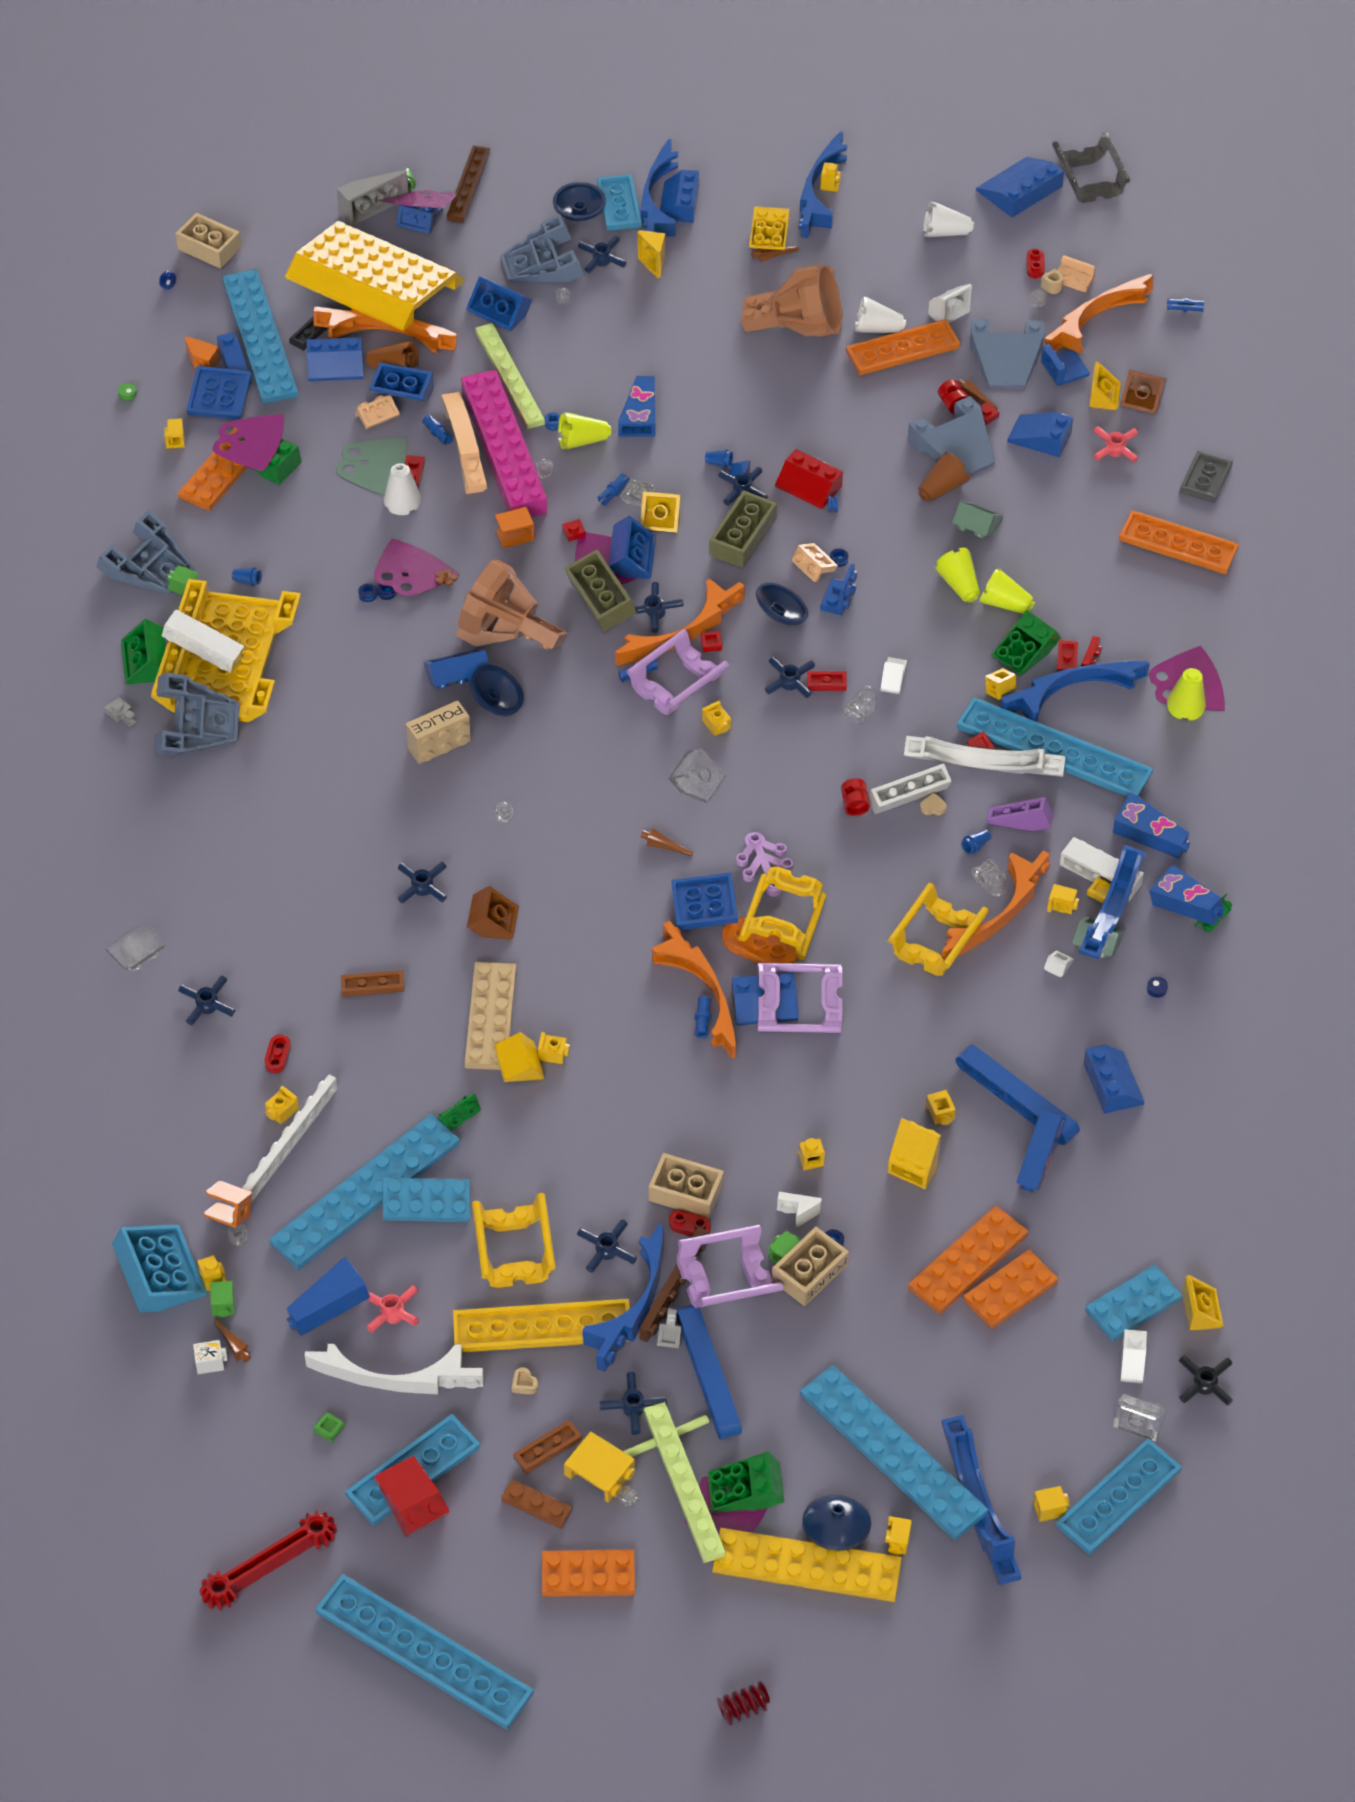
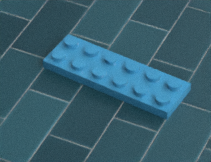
[345,1414,481,1527]
[1056,1438,1182,1556]

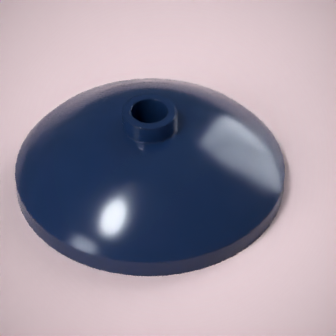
[553,182,606,221]
[756,582,808,625]
[470,665,524,716]
[802,1495,871,1551]

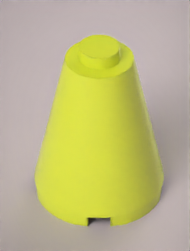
[558,412,611,450]
[935,548,980,603]
[979,568,1035,614]
[1167,668,1206,721]

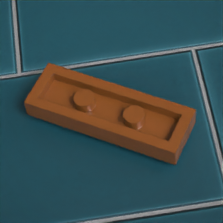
[341,970,405,997]
[513,1420,582,1474]
[501,1479,572,1529]

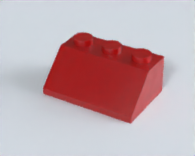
[775,449,843,509]

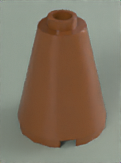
[366,341,419,370]
[918,452,970,502]

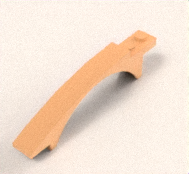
[441,392,487,494]

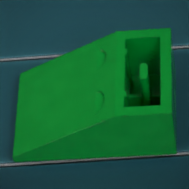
[240,438,301,485]
[991,610,1061,677]
[708,1451,785,1513]

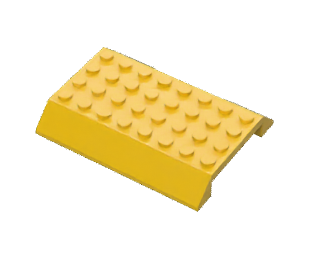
[285,221,465,331]
[151,579,301,722]

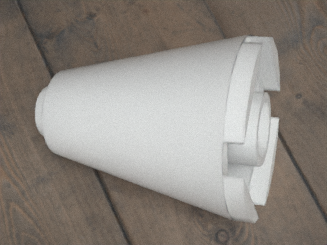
[923,202,974,237]
[854,297,906,333]
[384,463,421,515]

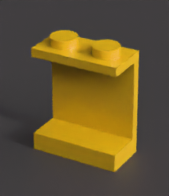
[564,1431,636,1503]

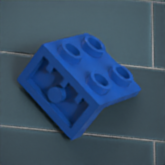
[396,205,443,234]
[1041,345,1090,386]
[820,563,857,616]

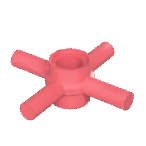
[1093,426,1138,463]
[367,1285,419,1333]

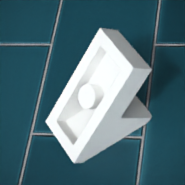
[880,657,907,694]
[777,1192,822,1227]

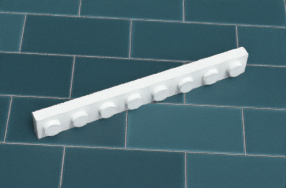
[241,1075,337,1211]

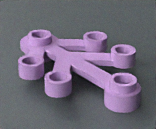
[736,832,793,897]

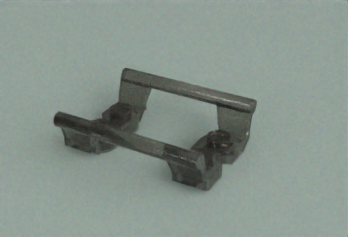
[1052,132,1130,203]

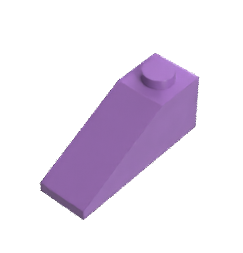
[987,797,1054,831]

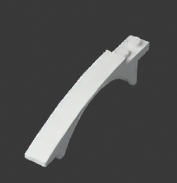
[904,736,1066,777]
[305,1344,484,1395]

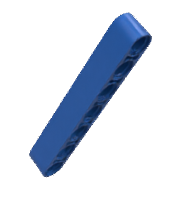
[955,1045,1080,1145]
[676,1305,742,1440]

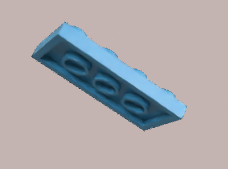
[597,174,642,231]
[383,1178,470,1222]
[1085,1265,1182,1342]

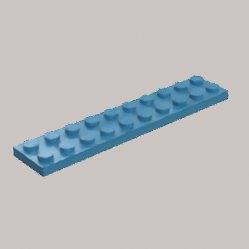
[222,269,298,404]
[957,697,1153,797]
[269,1114,460,1270]
[800,1365,988,1541]
[315,1574,534,1730]

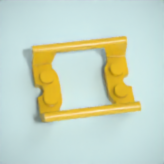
[739,867,827,960]
[888,883,989,976]
[472,1193,556,1288]

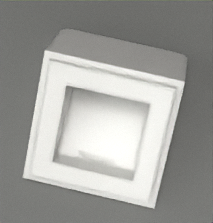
[1044,950,1074,977]

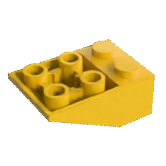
[749,206,789,250]
[887,1118,941,1190]

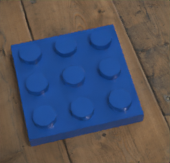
[186,366,252,420]
[671,873,738,930]

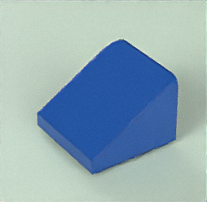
[728,460,750,477]

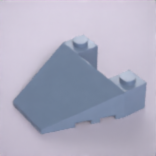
[500,214,585,283]
[970,319,1044,388]
[908,396,995,475]
[96,510,195,595]
[153,673,240,757]

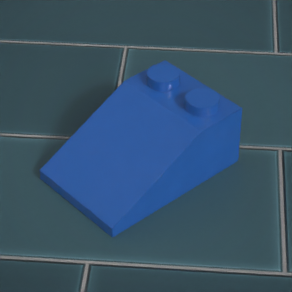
[1007,412,1073,457]

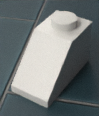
[1120,1329,1147,1383]

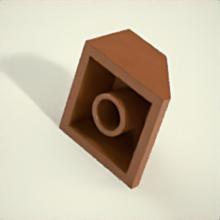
[1120,369,1167,414]
[467,886,519,940]

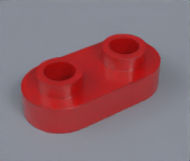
[1026,249,1045,279]
[264,1034,291,1073]
[669,1210,711,1237]

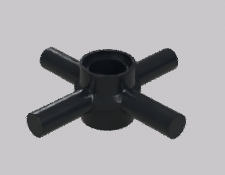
[1179,1355,1233,1406]

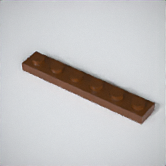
[447,145,490,223]
[639,1227,707,1342]

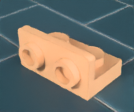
[1057,255,1096,293]
[355,395,400,430]
[792,543,838,582]

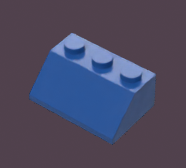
[660,170,699,223]
[465,276,533,331]
[307,337,363,381]
[369,362,434,401]
[609,515,656,579]
[423,648,489,689]
[732,972,799,1025]
[1084,1044,1144,1114]

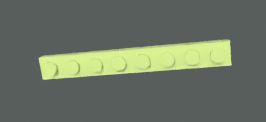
[475,323,545,429]
[644,1402,725,1563]

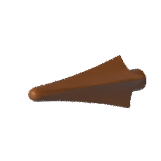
[751,246,799,262]
[958,379,998,410]
[641,828,693,856]
[214,1319,251,1362]

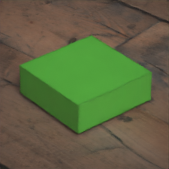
[313,1412,345,1443]

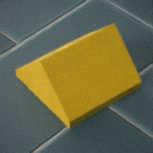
[637,230,665,278]
[1089,361,1121,410]
[640,491,681,532]
[494,1032,544,1082]
[1182,1275,1224,1330]

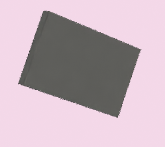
[1179,451,1233,503]

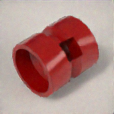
[937,379,968,414]
[841,778,870,816]

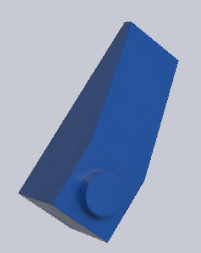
[217,332,252,384]

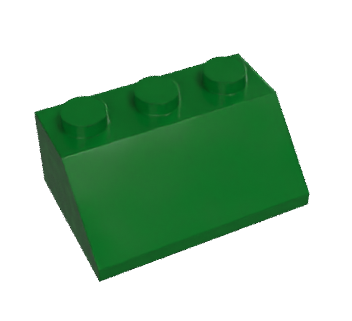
[121,619,166,685]

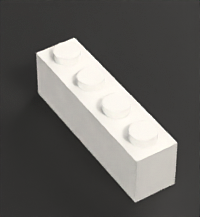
[162,609,244,673]
[868,763,951,814]
[1060,837,1144,901]

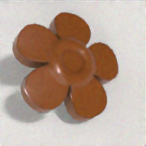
[435,569,457,586]

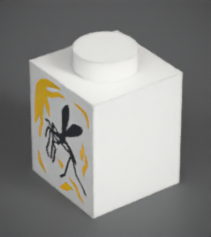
[193,1340,227,1374]

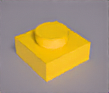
[1087,877,1111,903]

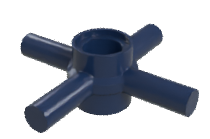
[578,236,626,273]
[718,467,768,506]
[635,582,684,633]
[765,657,815,698]
[398,862,447,904]
[178,976,235,1026]
[577,1219,637,1273]
[600,1372,667,1435]

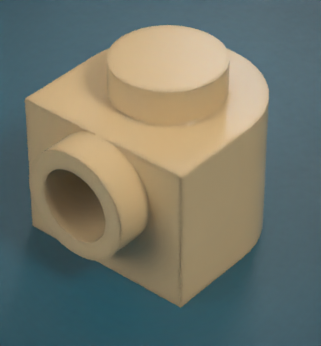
[1041,268,1063,294]

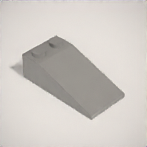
[337,170,409,227]

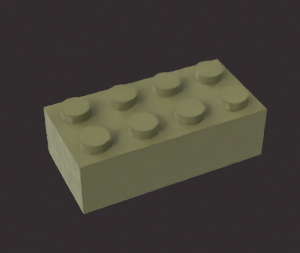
[709,490,777,568]
[564,549,637,632]

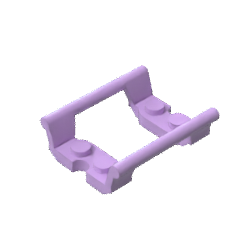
[627,629,729,715]
[758,963,842,1033]
[676,1225,783,1308]

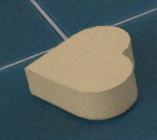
[920,792,947,816]
[512,1367,538,1395]

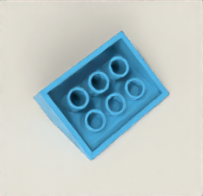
[112,1225,207,1313]

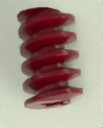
[717,1681,770,1725]

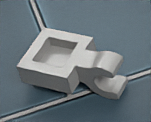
[104,697,136,727]
[657,1308,682,1349]

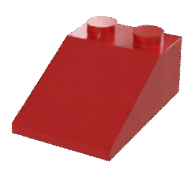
[374,1455,450,1538]

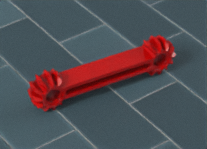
[199,1510,337,1611]

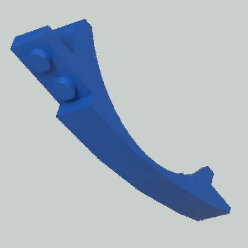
[799,132,848,238]
[641,139,678,237]
[1000,661,1150,722]
[1079,845,1146,959]
[582,1224,664,1372]
[941,1415,1021,1585]

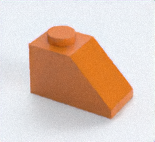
[185,336,220,369]

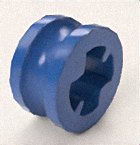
[545,412,560,431]
[828,496,838,512]

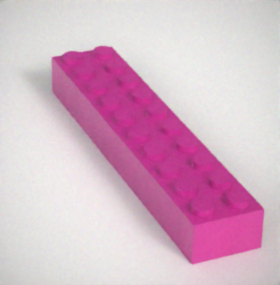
[461,370,547,517]

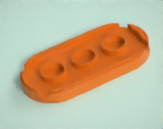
[722,917,798,964]

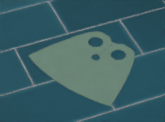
[336,437,407,495]

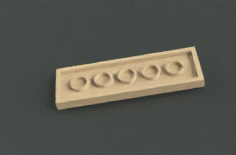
[465,962,516,1070]

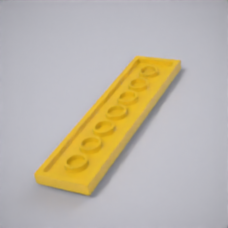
[453,1299,630,1352]
[713,1528,902,1602]

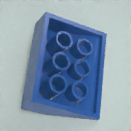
[976,157,1064,218]

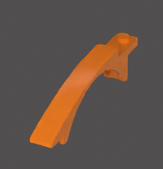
[1045,274,1153,353]
[314,307,457,353]
[615,579,745,666]
[942,850,1051,959]
[652,921,736,1059]

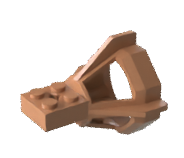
[741,264,843,337]
[456,560,568,650]

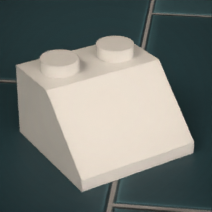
[928,284,972,323]

